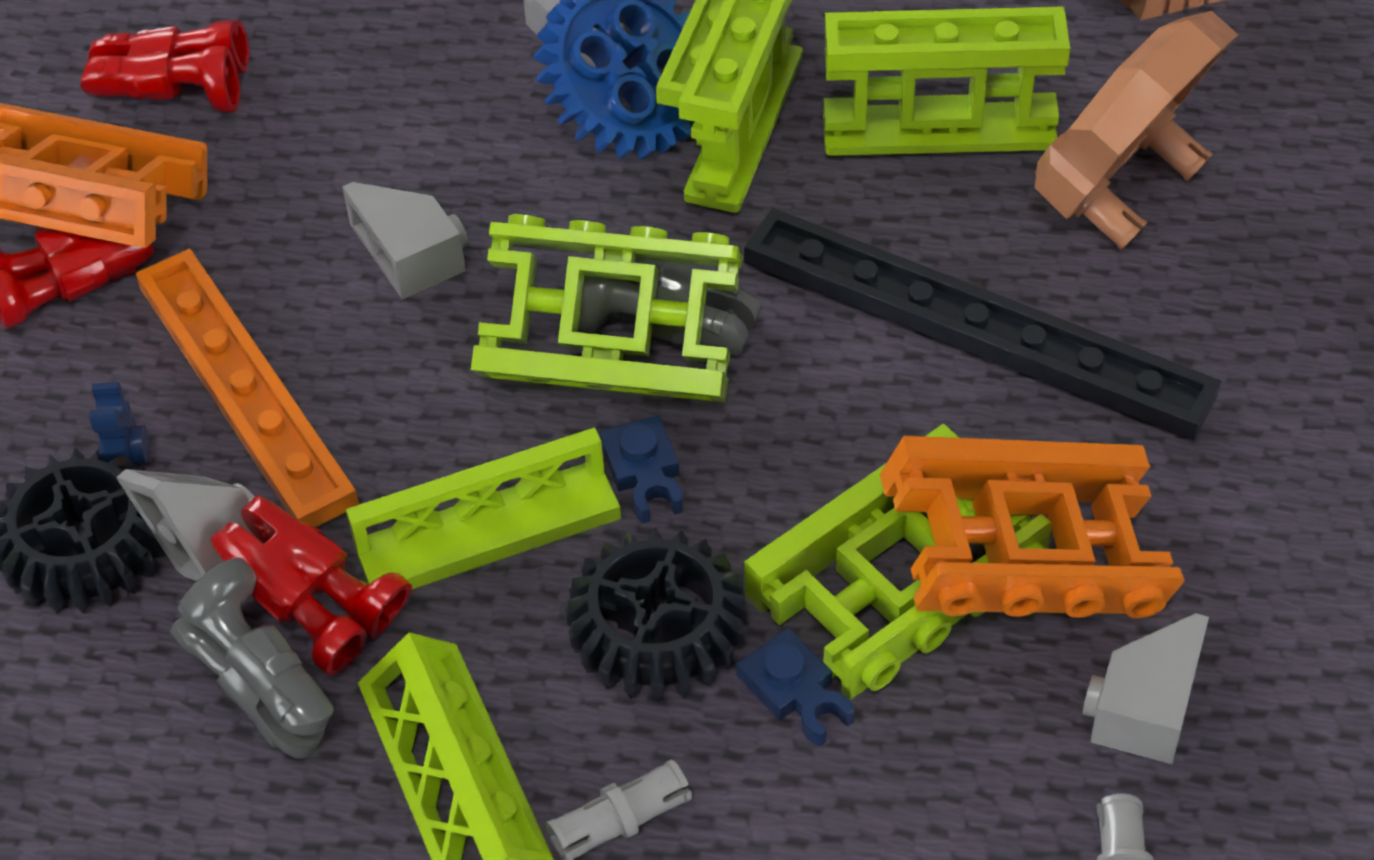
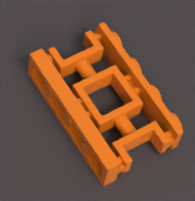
[0,103,208,248]
[880,436,1185,618]

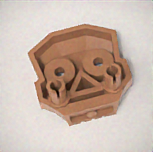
[1034,11,1239,251]

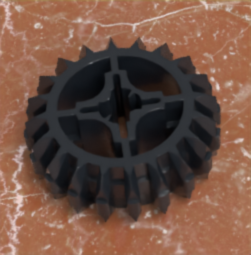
[0,447,166,614]
[565,527,748,702]

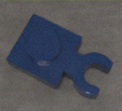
[89,382,150,468]
[599,415,683,523]
[736,627,854,746]

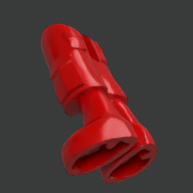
[80,20,250,113]
[0,227,154,329]
[210,495,412,676]

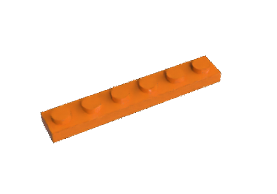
[135,248,359,528]

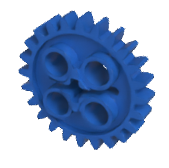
[534,0,694,159]

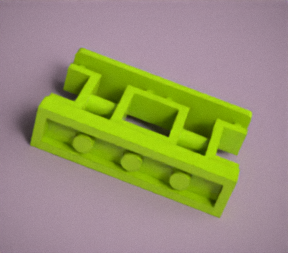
[678,0,803,213]
[823,7,1070,156]
[471,214,742,403]
[744,423,1052,700]

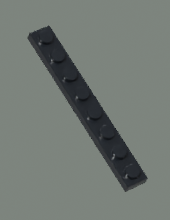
[744,208,1221,440]

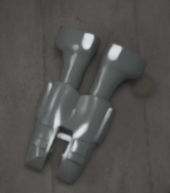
[578,232,762,356]
[170,557,333,759]

